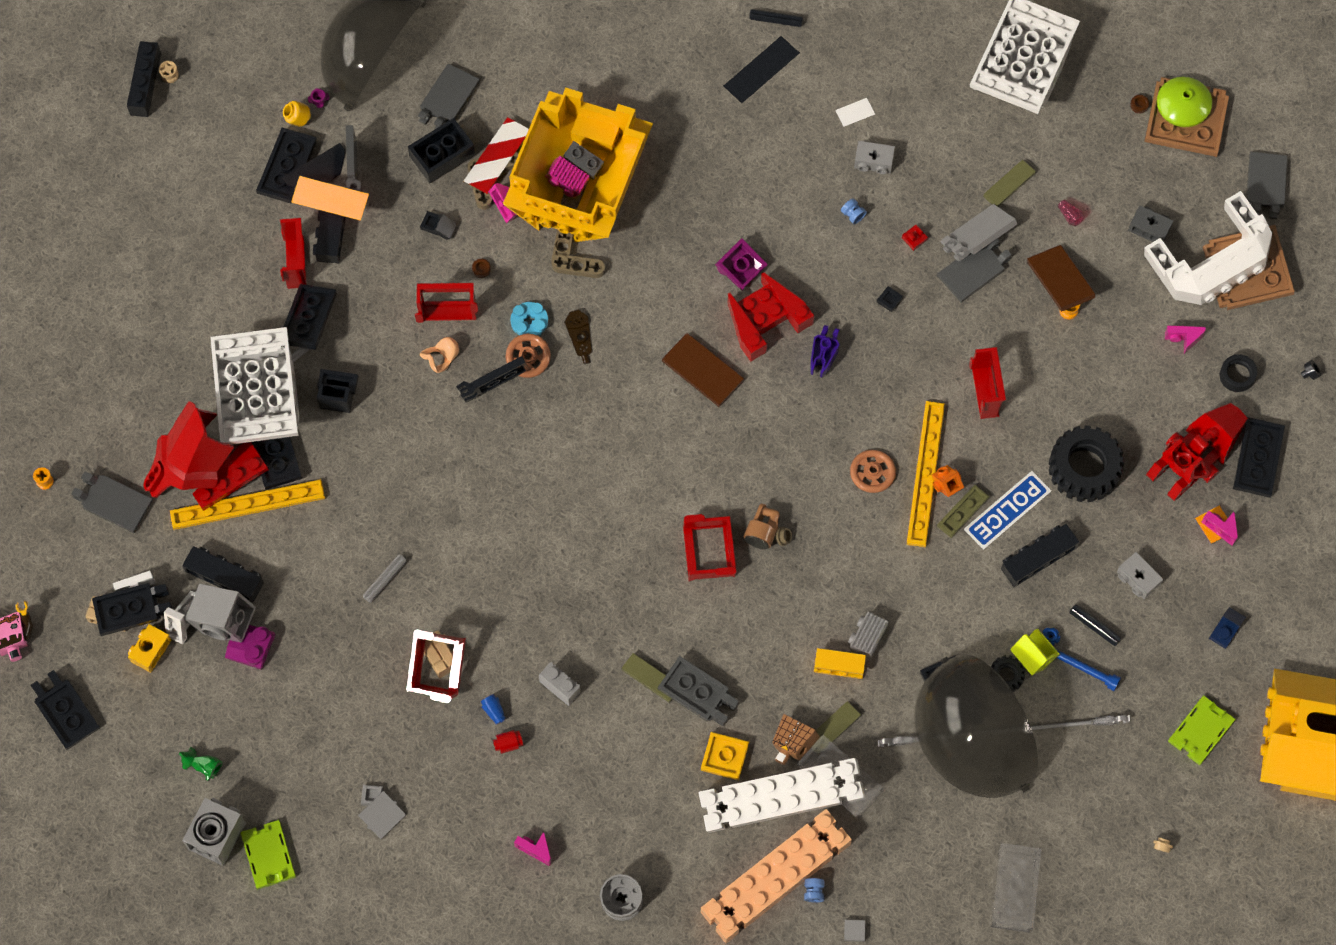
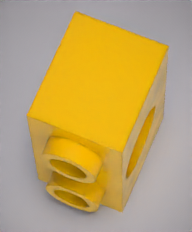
[128,624,172,673]

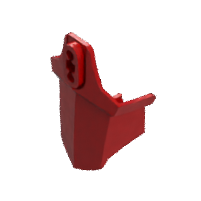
[143,401,234,498]

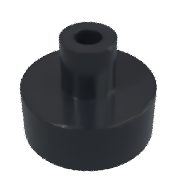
[1301,360,1321,380]

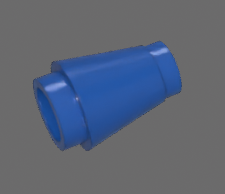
[481,694,506,725]

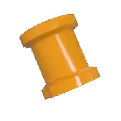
[33,467,54,490]

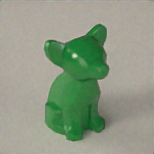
[179,747,223,781]

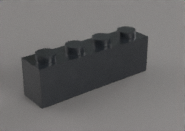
[127,41,161,117]
[313,210,346,264]
[1001,524,1080,587]
[182,546,264,603]

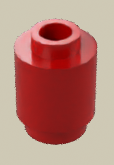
[493,730,523,754]

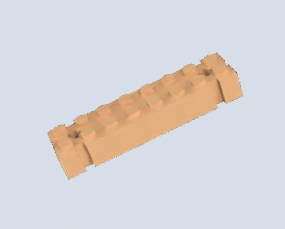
[701,809,852,943]

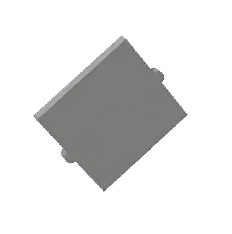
[358,791,406,839]

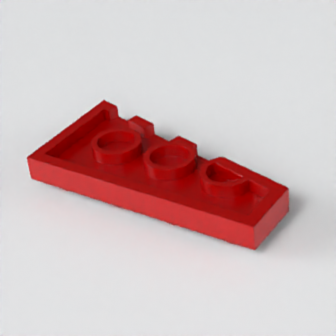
[192,442,269,511]

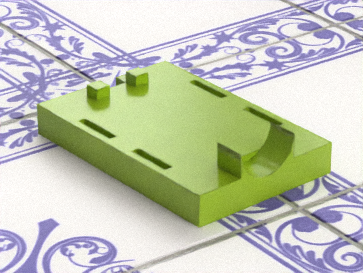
[1168,695,1235,765]
[240,820,296,890]

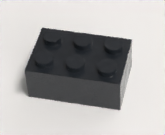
[407,118,476,183]

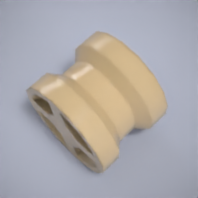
[159,61,179,83]

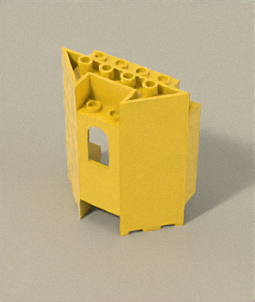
[503,87,653,242]
[1260,668,1336,801]

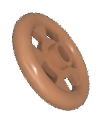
[506,333,551,378]
[850,450,896,493]

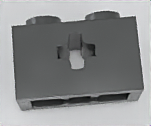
[563,141,604,180]
[1128,205,1173,242]

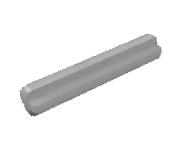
[363,554,407,603]

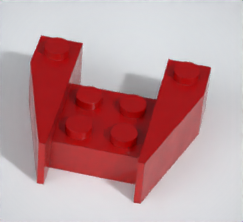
[727,272,814,362]

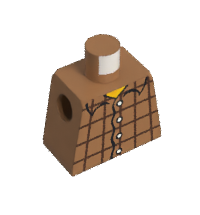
[772,714,820,765]

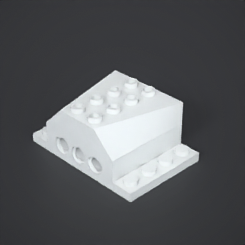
[970,0,1080,114]
[210,327,299,445]

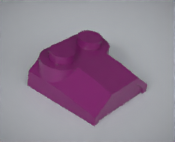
[715,238,768,290]
[225,625,276,670]

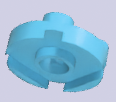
[510,302,548,336]

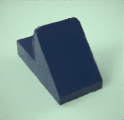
[1209,607,1246,649]

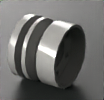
[600,874,643,921]

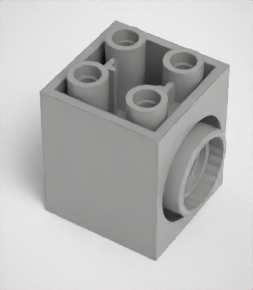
[185,584,256,643]
[182,798,246,866]

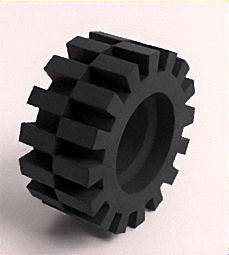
[989,655,1025,693]

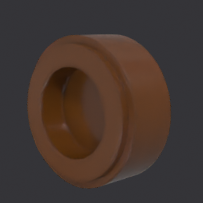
[1130,95,1149,113]
[472,259,491,278]

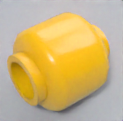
[283,101,311,127]

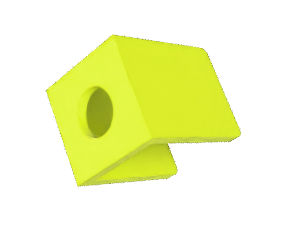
[1010,629,1059,675]

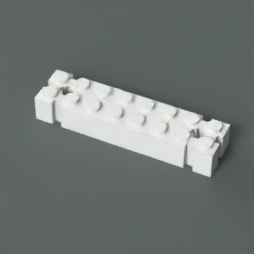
[699,758,866,833]

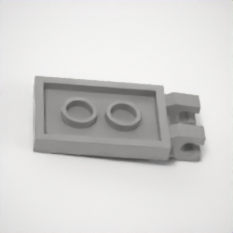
[941,204,1017,261]

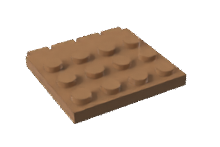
[1144,77,1229,157]
[1203,225,1295,310]

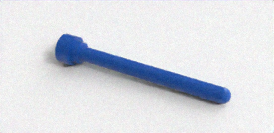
[1056,649,1121,691]

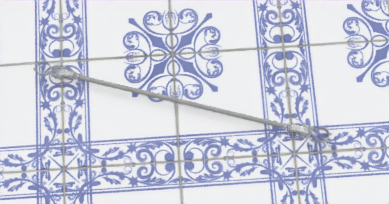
[878,715,1130,747]

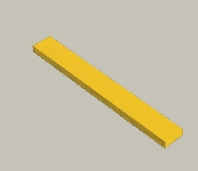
[906,401,945,547]
[170,479,325,530]

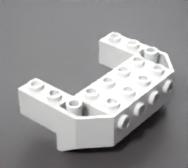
[1144,191,1272,305]

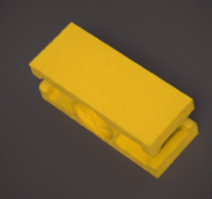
[814,648,866,679]

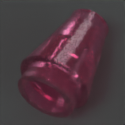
[1058,200,1084,226]

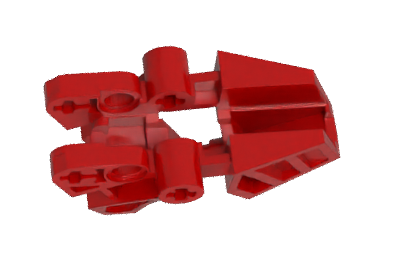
[1146,403,1248,501]

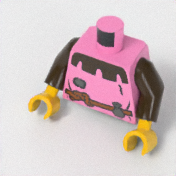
[0,600,33,662]

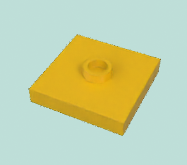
[701,732,749,781]

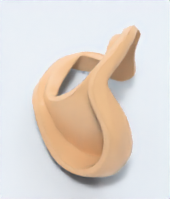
[420,337,459,373]

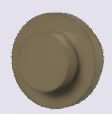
[775,527,792,546]

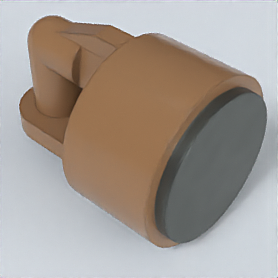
[744,503,780,549]

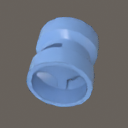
[841,198,867,224]
[804,878,825,902]

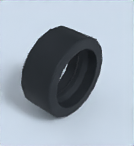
[1219,354,1258,392]

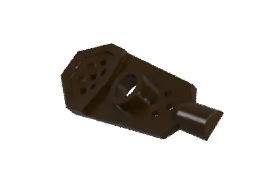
[564,310,592,364]

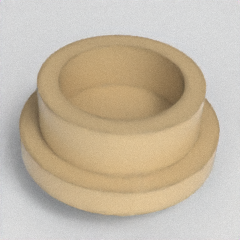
[1153,838,1173,853]

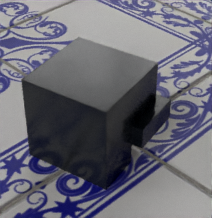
[317,369,359,413]

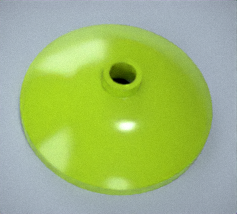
[1157,77,1212,127]

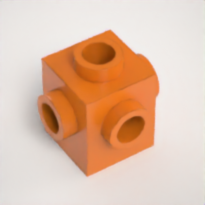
[932,465,964,497]

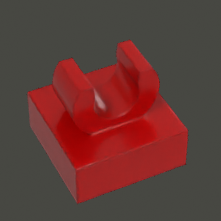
[901,225,928,251]

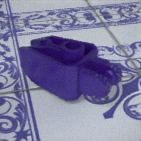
[810,325,840,378]

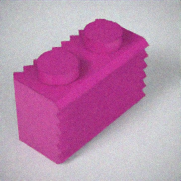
[545,156,590,198]

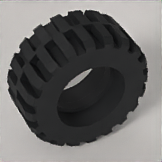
[1048,425,1125,502]

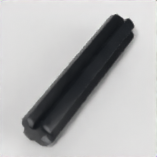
[749,9,803,27]
[1070,604,1121,646]

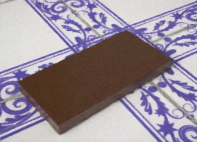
[1027,245,1095,312]
[662,333,744,407]

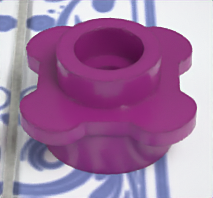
[308,88,330,108]

